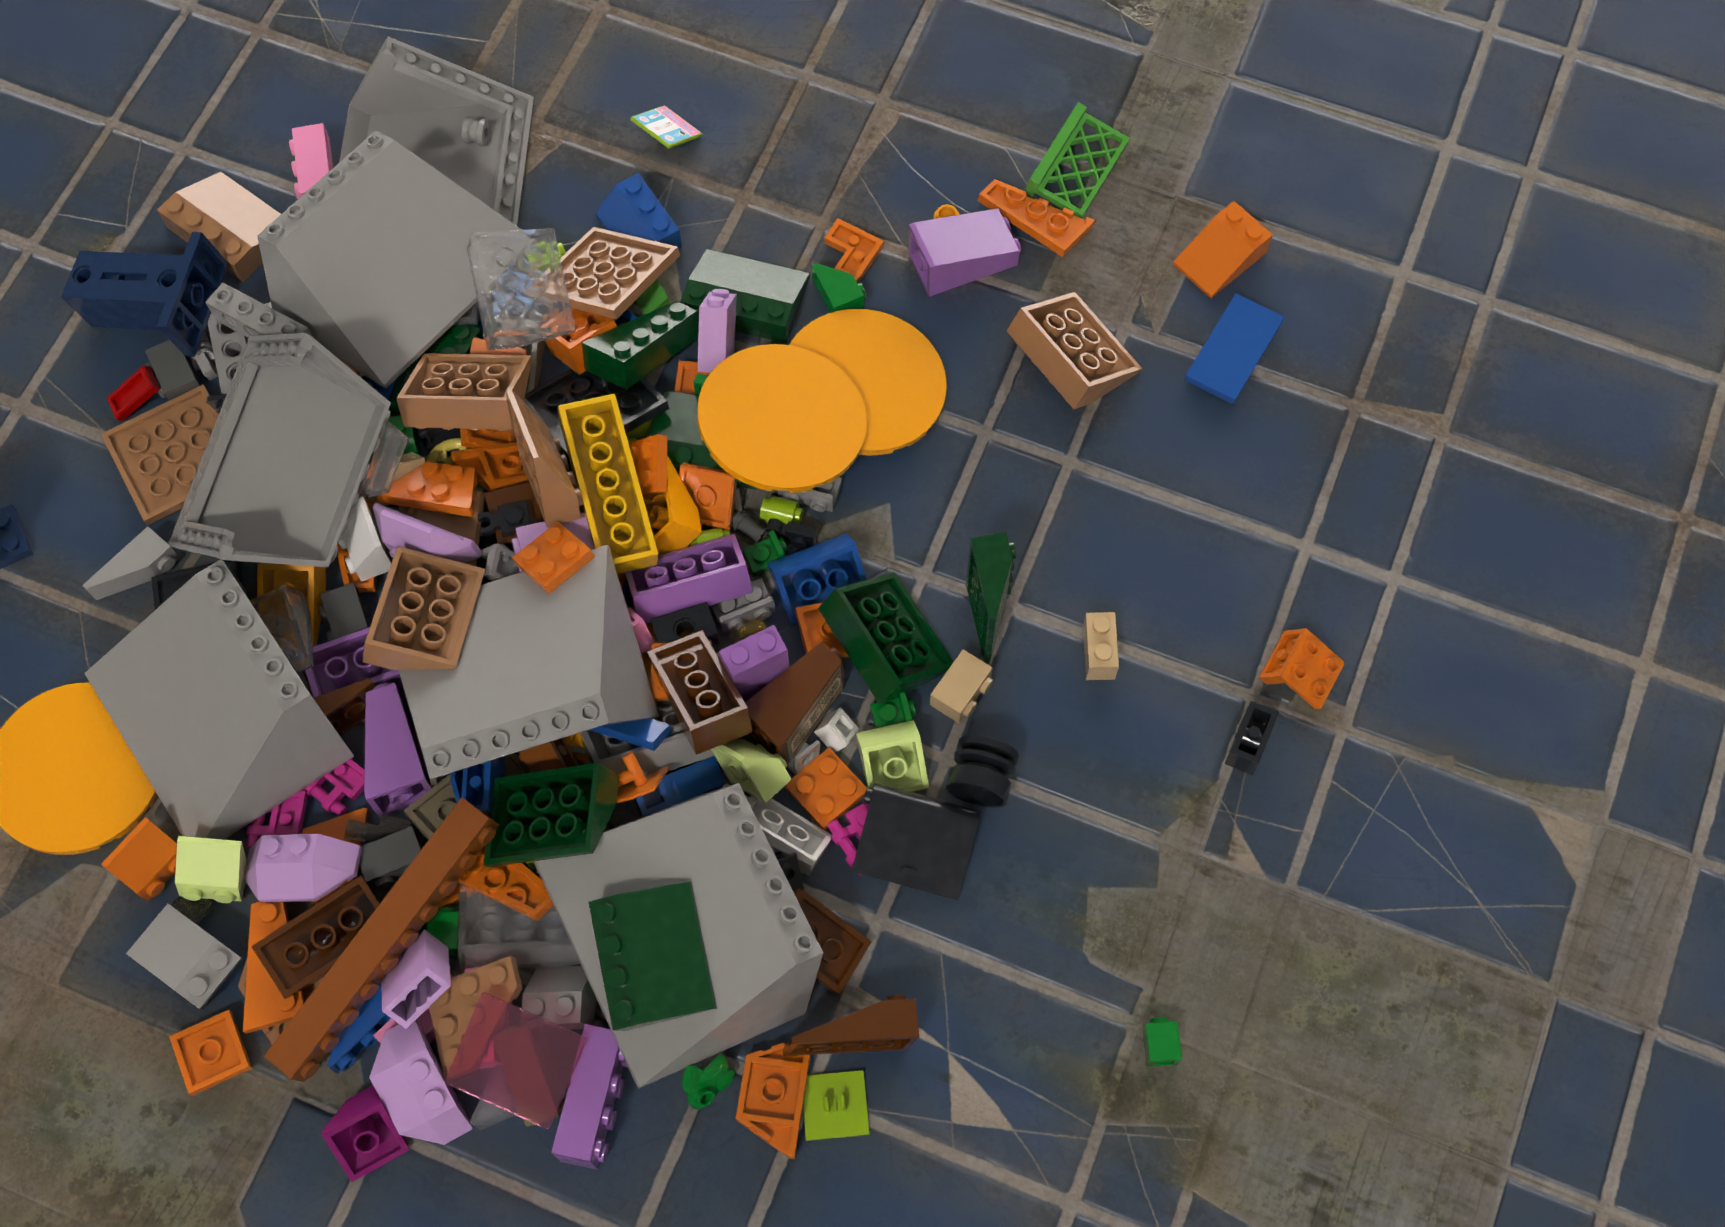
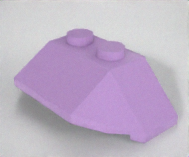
[372,503,483,563]
[244,834,362,902]
[369,1019,473,1145]

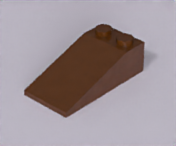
[647,630,752,755]
[314,678,375,736]
[251,876,380,999]
[782,994,919,1056]

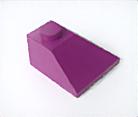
[321,1085,410,1182]

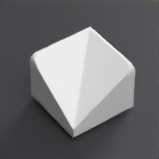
[814,707,859,753]

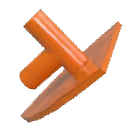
[616,751,670,803]

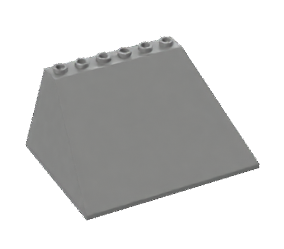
[339,36,534,271]
[257,130,538,388]
[168,333,391,567]
[398,545,659,787]
[84,559,354,840]
[534,783,823,1089]

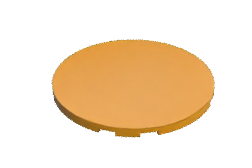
[790,309,947,456]
[697,344,867,493]
[0,682,158,855]

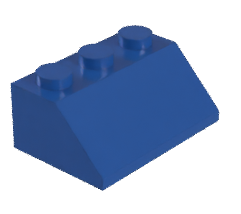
[596,173,682,249]
[767,533,867,625]

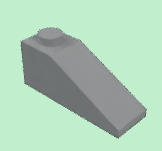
[82,526,180,600]

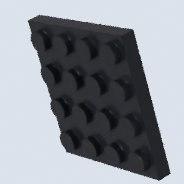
[524,369,670,459]

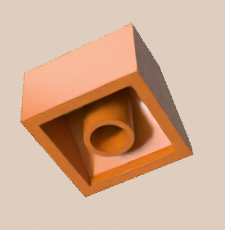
[101,817,177,902]

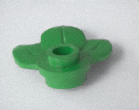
[681,1053,736,1109]

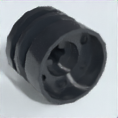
[946,735,1019,808]

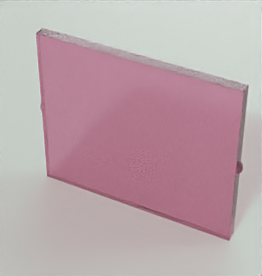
[444,992,588,1130]

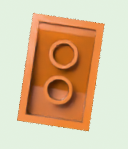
[1173,201,1273,298]

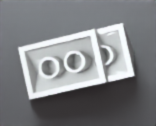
[722,783,832,876]

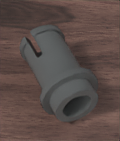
[732,511,768,543]

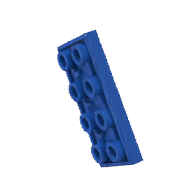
[1184,293,1285,405]

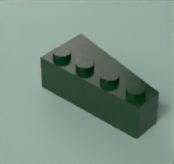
[582,301,699,390]

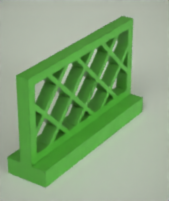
[1025,102,1130,218]

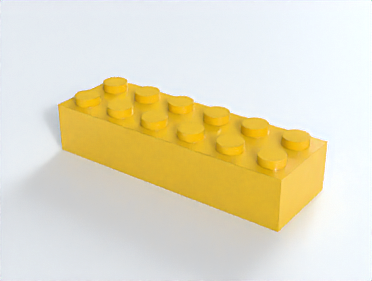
[558,394,658,574]

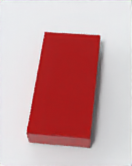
[107,365,160,421]

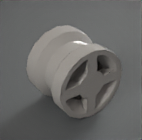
[462,117,490,146]

